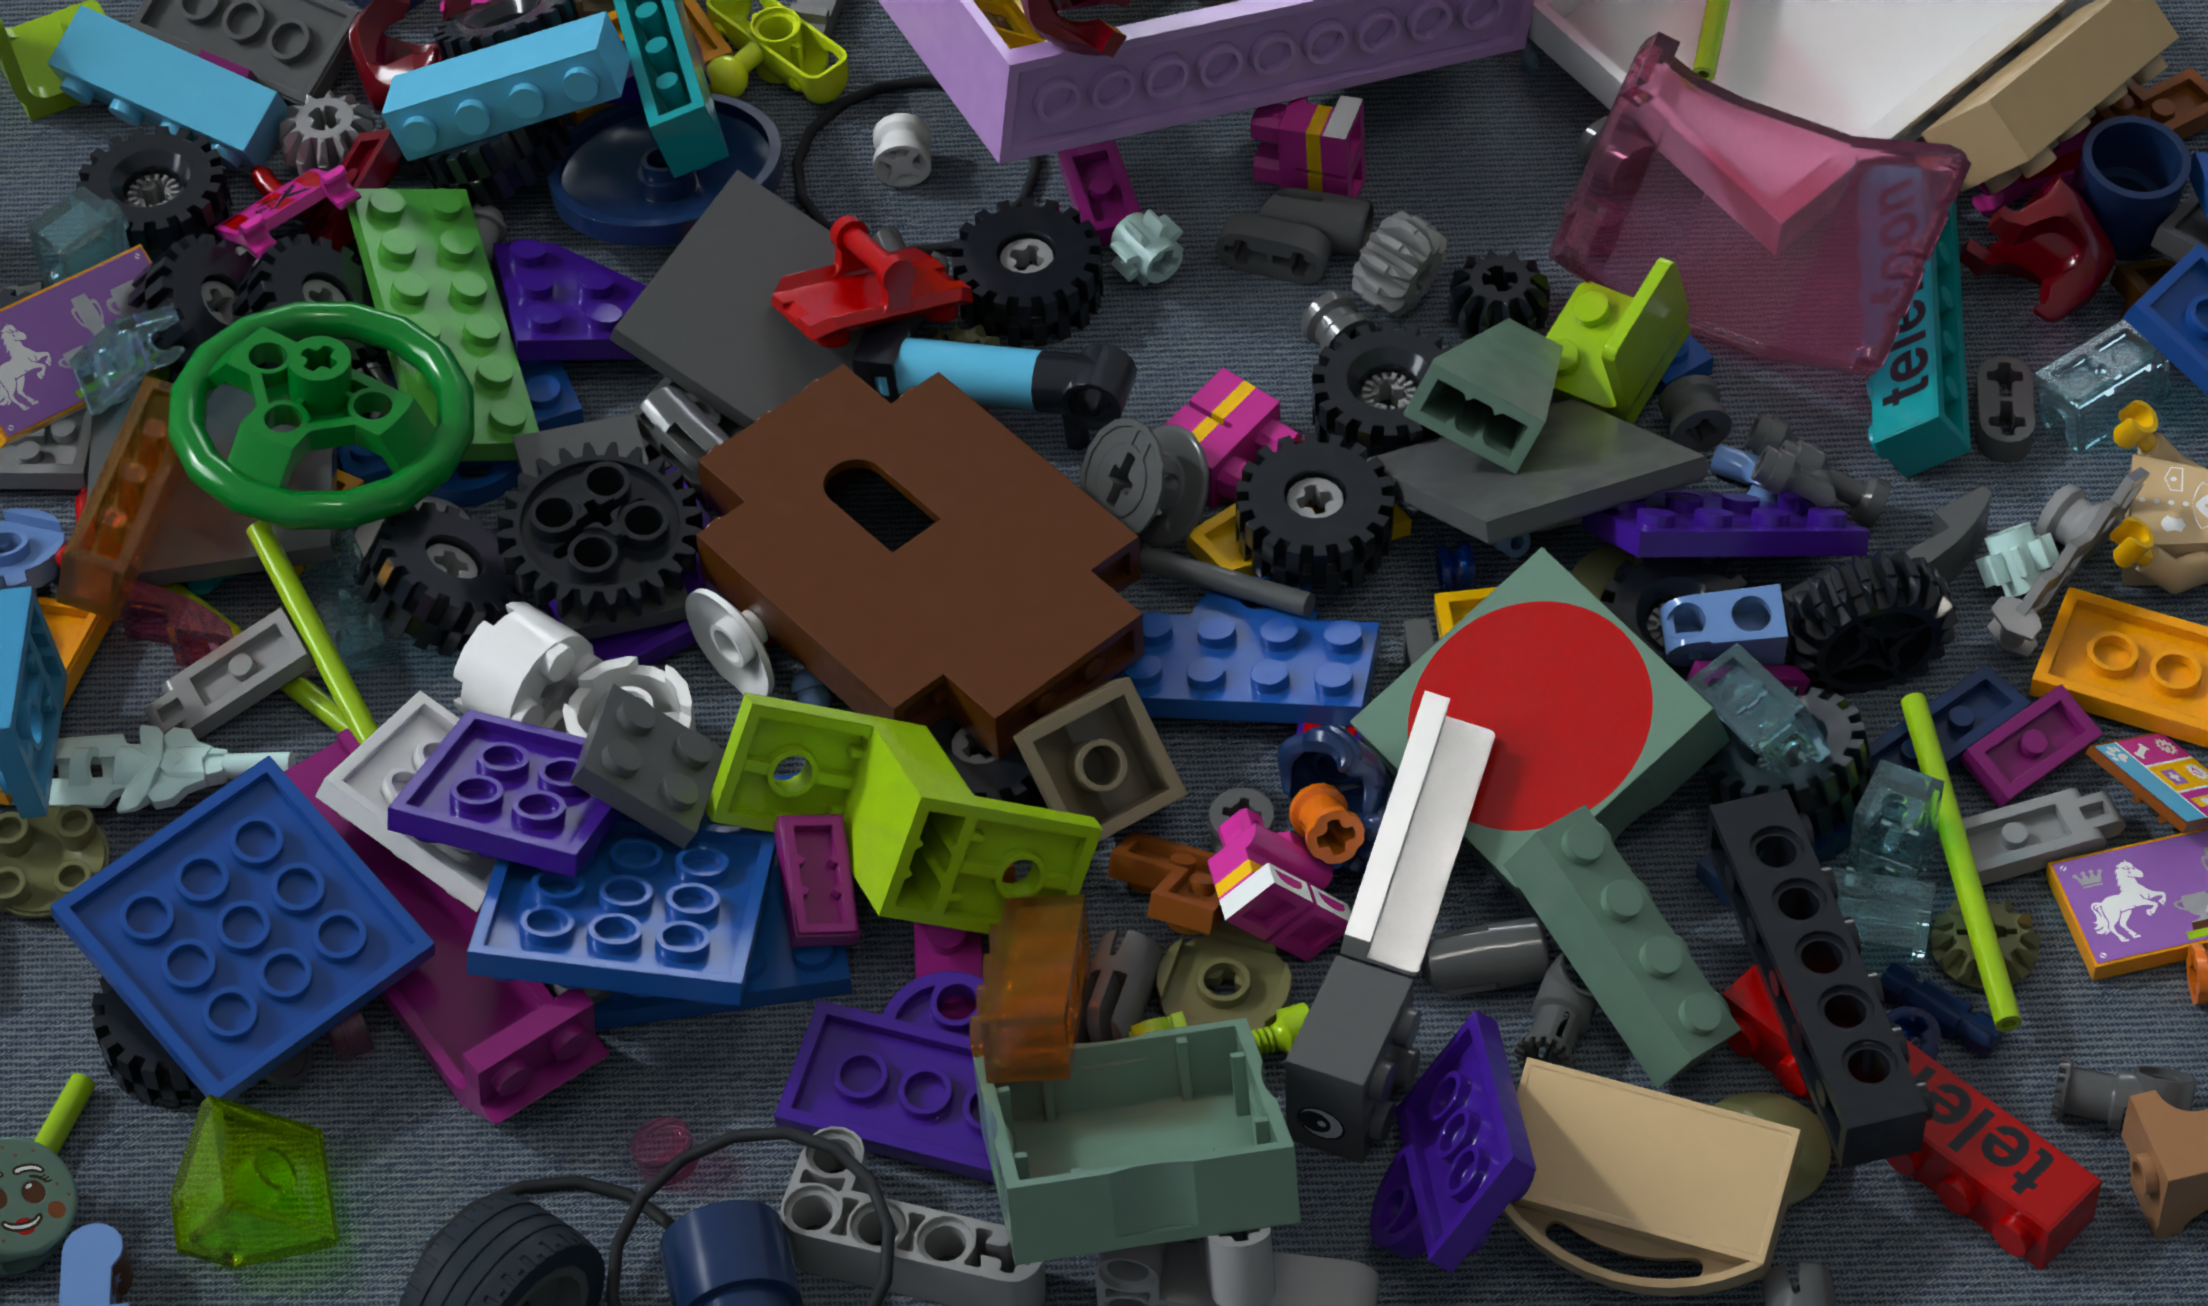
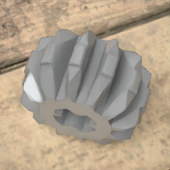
[278,90,377,175]
[1352,210,1447,318]

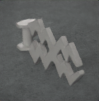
[1986,467,2150,659]

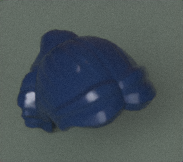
[1277,724,1393,875]

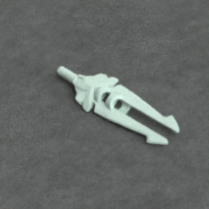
[11,725,296,814]

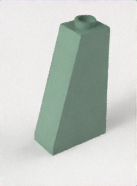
[1403,318,1563,474]

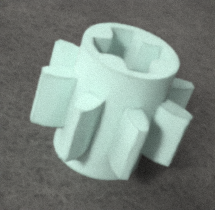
[1110,209,1184,286]
[1975,522,2059,597]

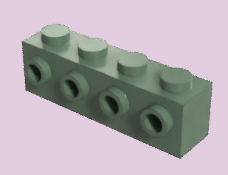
[1504,804,1741,1089]

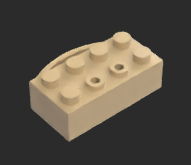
[1921,0,2179,194]
[1502,1057,1803,1297]

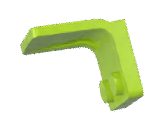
[0,0,106,122]
[1546,257,1691,424]

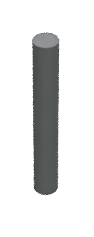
[1140,546,1315,617]

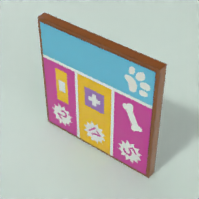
[2085,732,2208,833]

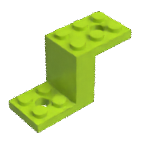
[705,692,1103,946]

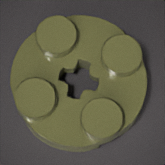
[1157,925,1292,1031]

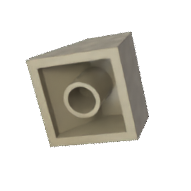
[1013,677,1188,842]

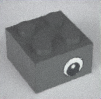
[1285,955,1421,1164]

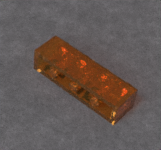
[56,375,185,621]
[970,894,1091,1083]

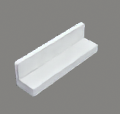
[1340,690,1495,976]

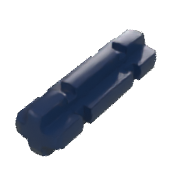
[1880,962,2003,1057]

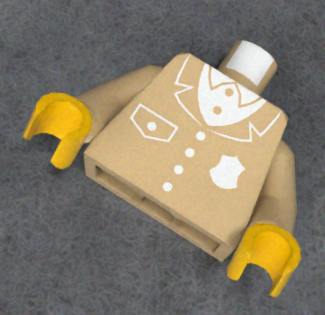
[2109,400,2208,594]

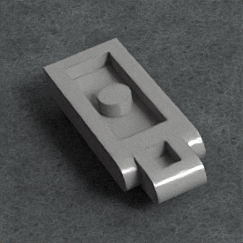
[145,607,316,740]
[1938,788,2126,886]

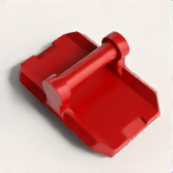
[771,215,974,348]

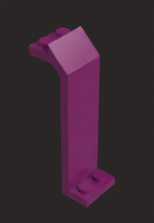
[284,728,610,1125]

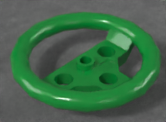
[167,302,475,530]

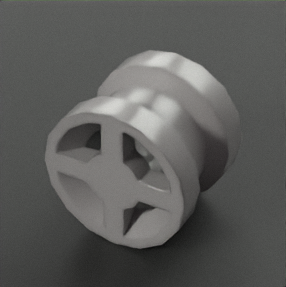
[2036,483,2112,563]

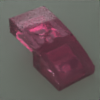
[115,579,233,668]

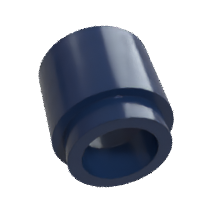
[2070,115,2191,260]
[659,1200,803,1306]

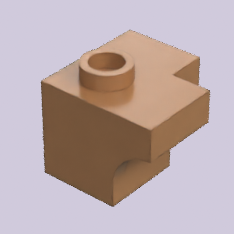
[2121,1090,2208,1239]

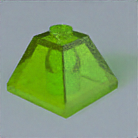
[170,1095,340,1269]

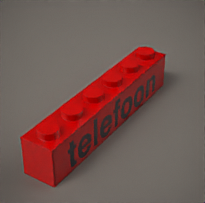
[1722,964,2102,1271]

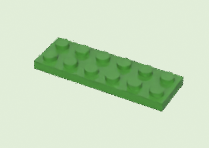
[347,188,540,461]

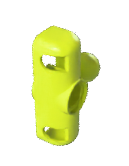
[706,0,849,104]

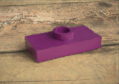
[773,814,860,947]

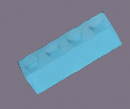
[47,5,288,170]
[381,11,631,162]

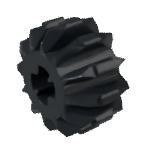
[1448,248,1550,339]

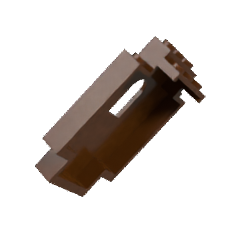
[696,364,1145,759]

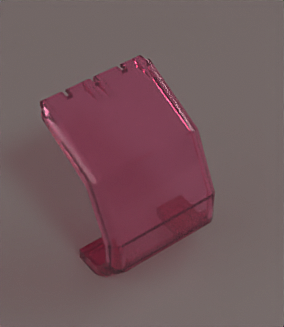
[1549,32,1972,376]

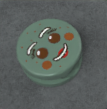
[0,1137,78,1275]

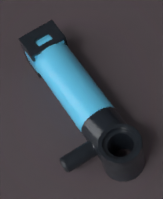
[851,322,1137,450]

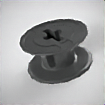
[1080,418,1209,548]

